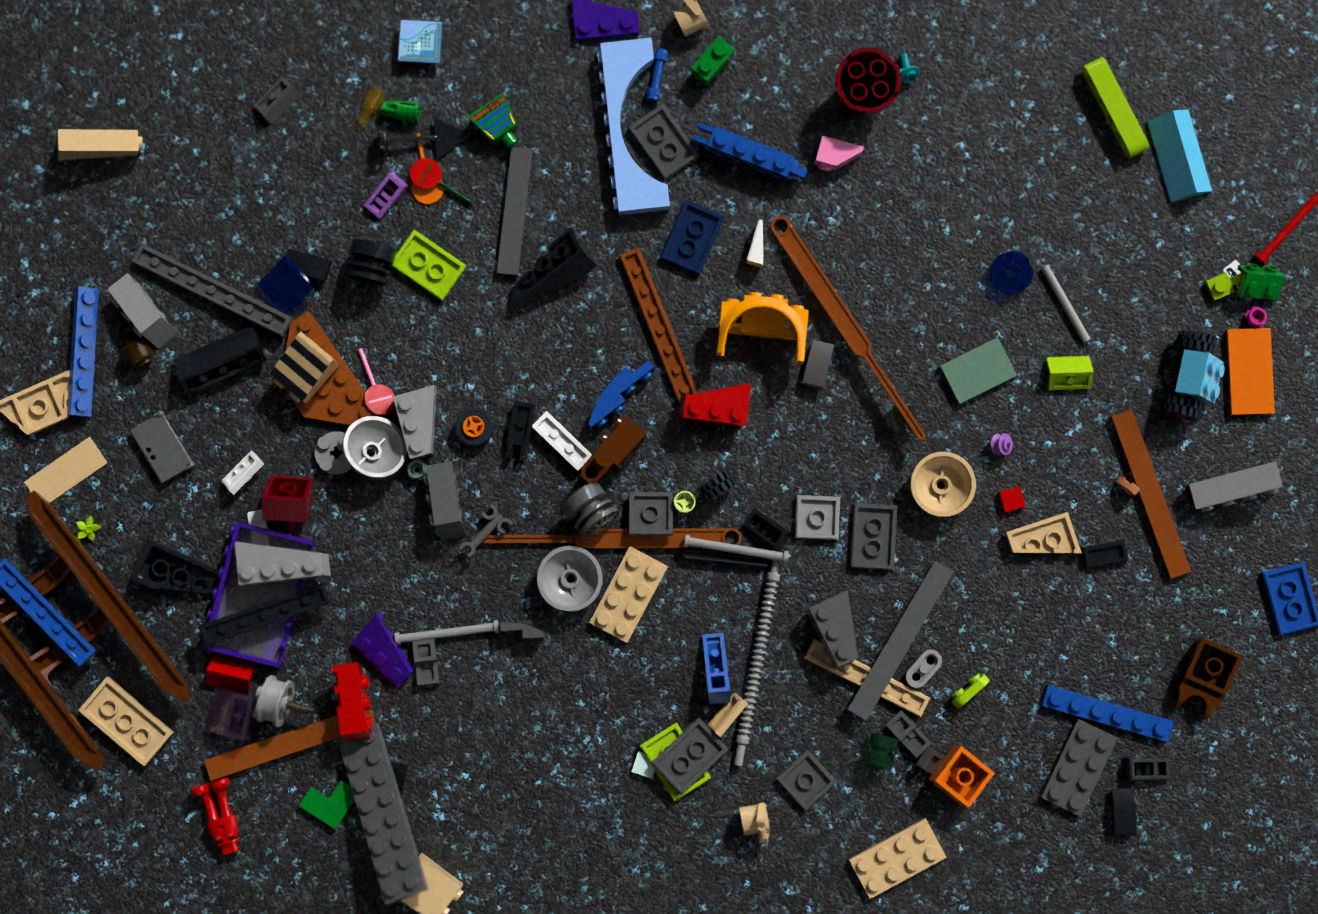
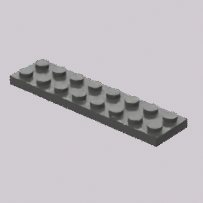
[337,723,429,905]

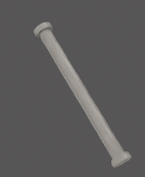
[684,534,789,564]
[395,620,500,646]

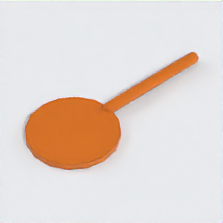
[412,134,444,204]

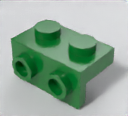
[1236,263,1286,300]

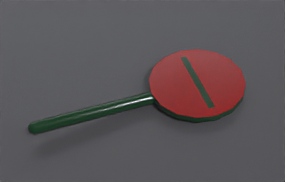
[410,158,474,205]

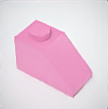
[814,136,864,171]

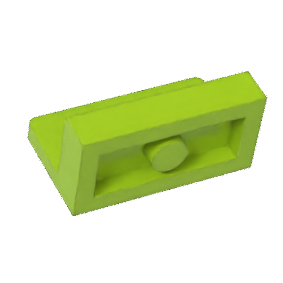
[1046,356,1094,390]

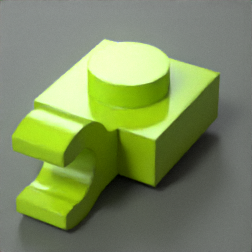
[1205,273,1242,301]

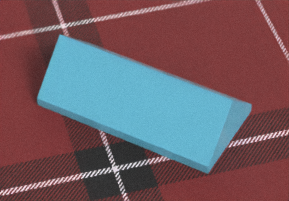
[1147,110,1212,203]

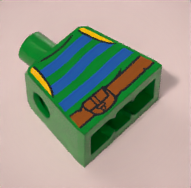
[468,93,518,149]

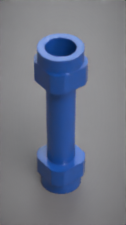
[646,48,668,102]

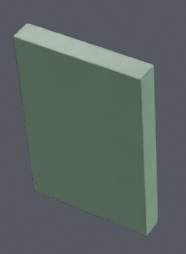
[939,337,1017,405]

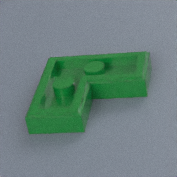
[299,780,355,829]

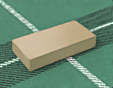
[707,693,748,737]

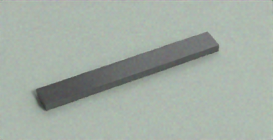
[132,243,293,337]
[847,561,953,721]

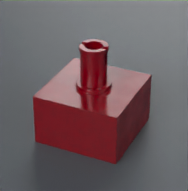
[262,475,314,532]

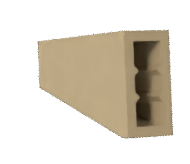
[57,129,142,160]

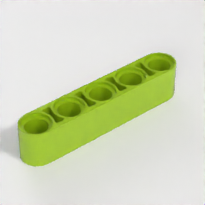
[1082,57,1149,159]

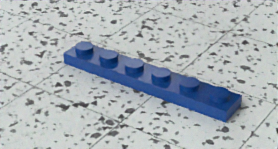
[67,286,99,417]
[0,558,97,667]
[1041,685,1174,742]

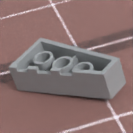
[1189,461,1283,512]
[235,542,331,586]

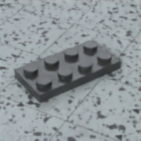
[1040,719,1118,817]

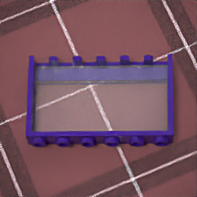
[200,521,315,668]

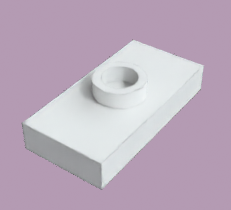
[222,450,264,495]

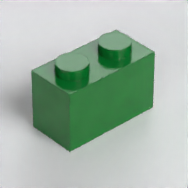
[691,36,735,87]

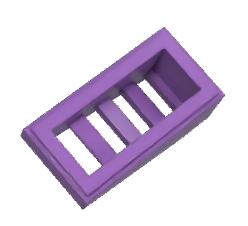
[363,172,409,219]

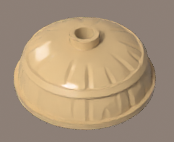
[911,452,976,517]

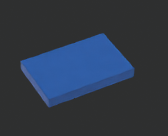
[1261,562,1318,636]

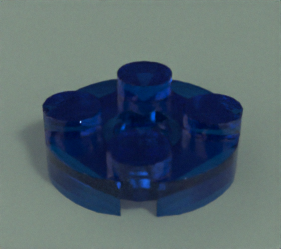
[989,251,1033,295]

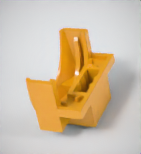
[716,292,809,364]

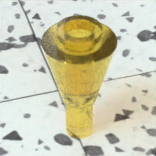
[358,86,386,126]

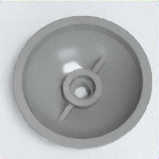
[343,416,407,478]
[537,546,602,611]

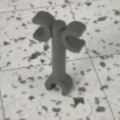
[459,504,513,559]

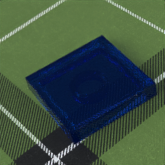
[257,255,316,315]

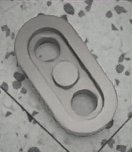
[905,650,942,688]

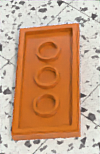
[1226,328,1275,415]

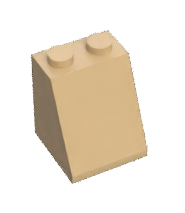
[401,853,463,914]

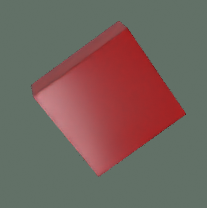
[998,486,1026,513]

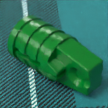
[381,100,421,122]

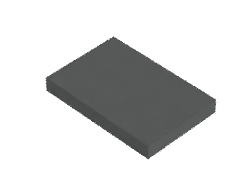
[628,104,700,180]
[850,503,897,570]
[651,717,729,794]

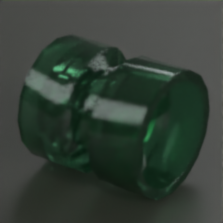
[864,732,899,769]

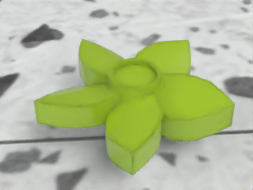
[76,516,102,541]

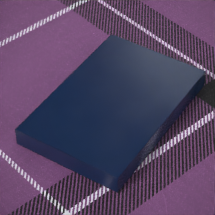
[660,200,725,276]

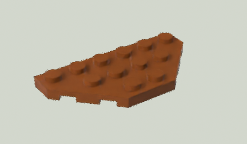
[284,310,382,425]

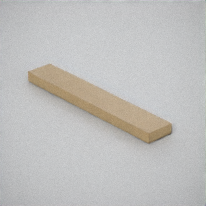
[804,639,930,717]

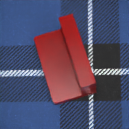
[206,652,256,694]

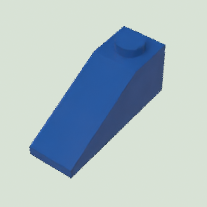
[702,633,731,704]

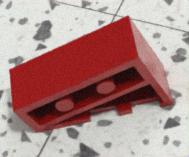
[678,383,751,427]
[331,662,373,742]

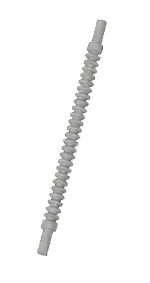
[734,560,781,766]

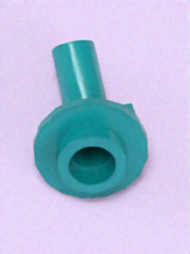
[899,53,920,84]

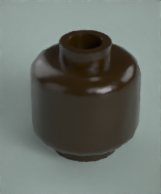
[121,336,154,369]

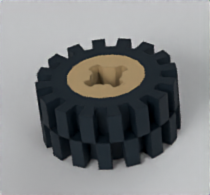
[696,469,737,504]

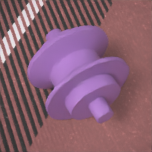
[990,433,1013,455]

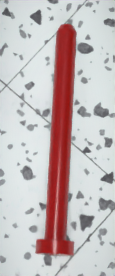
[1253,192,1318,266]

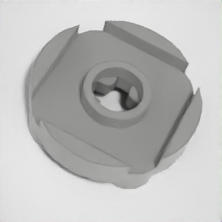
[315,431,352,475]

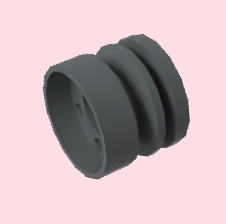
[561,482,620,539]

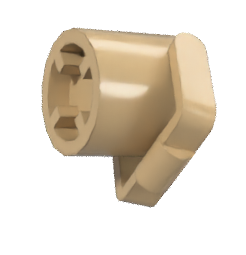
[674,0,708,36]
[739,803,770,843]

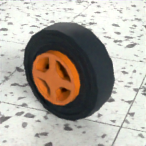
[455,408,494,447]

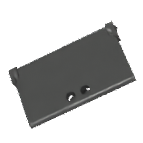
[130,410,196,484]

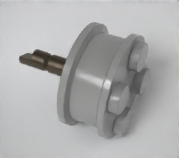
[253,675,315,727]

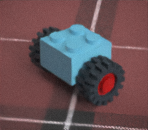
[1161,330,1225,421]

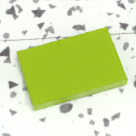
[390,230,467,301]
[640,722,711,801]

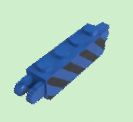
[692,123,808,181]

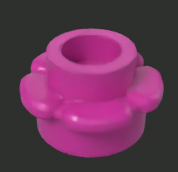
[1245,306,1267,327]

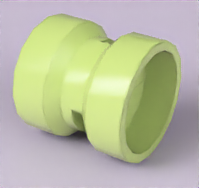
[674,491,696,513]

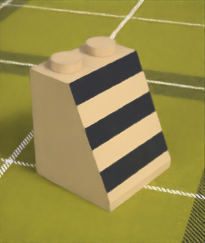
[270,331,340,403]

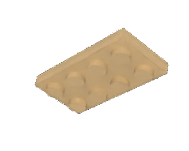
[589,546,668,643]
[78,677,174,766]
[849,818,947,899]

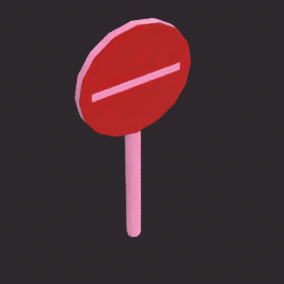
[358,348,395,415]

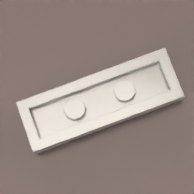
[532,411,592,471]

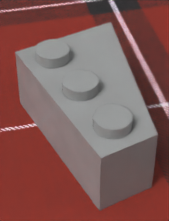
[108,273,179,349]
[393,385,437,460]

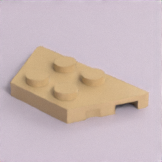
[0,370,70,435]

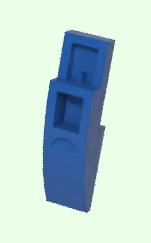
[589,360,654,429]

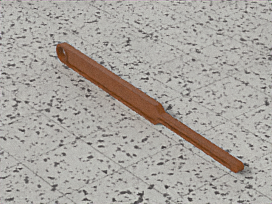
[771,216,925,441]
[472,528,741,549]

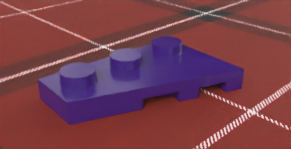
[572,0,639,41]
[351,612,414,688]

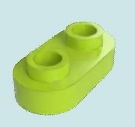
[951,673,990,709]

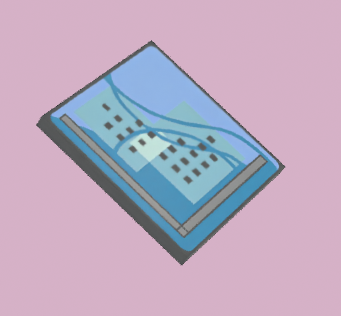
[398,19,443,64]

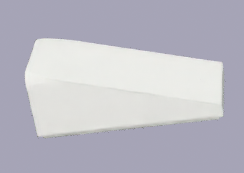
[746,220,763,268]

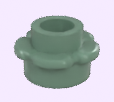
[406,459,427,480]

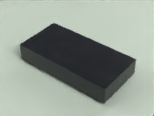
[1081,540,1129,569]

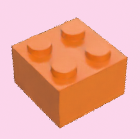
[928,745,995,808]

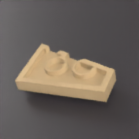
[1005,512,1081,553]

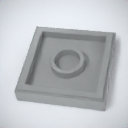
[795,495,840,540]

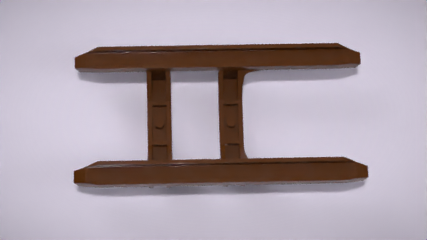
[0,491,192,771]

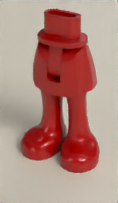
[189,777,239,855]

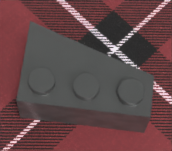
[424,461,466,540]
[806,590,858,670]

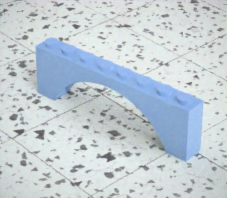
[597,38,670,215]

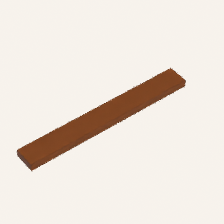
[619,247,698,404]
[1110,409,1191,579]
[204,709,376,781]

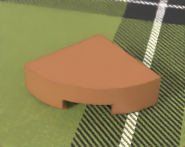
[1115,476,1140,496]

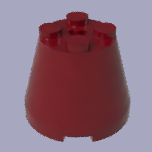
[835,48,901,114]

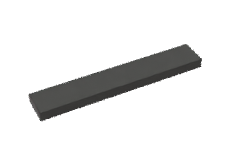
[497,147,533,276]

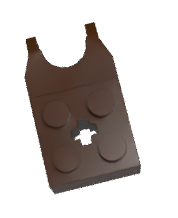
[581,416,647,484]
[1174,636,1244,721]

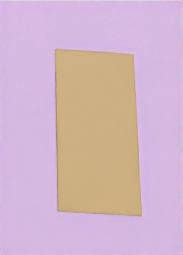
[24,437,108,503]

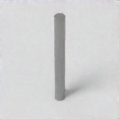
[1041,265,1091,343]

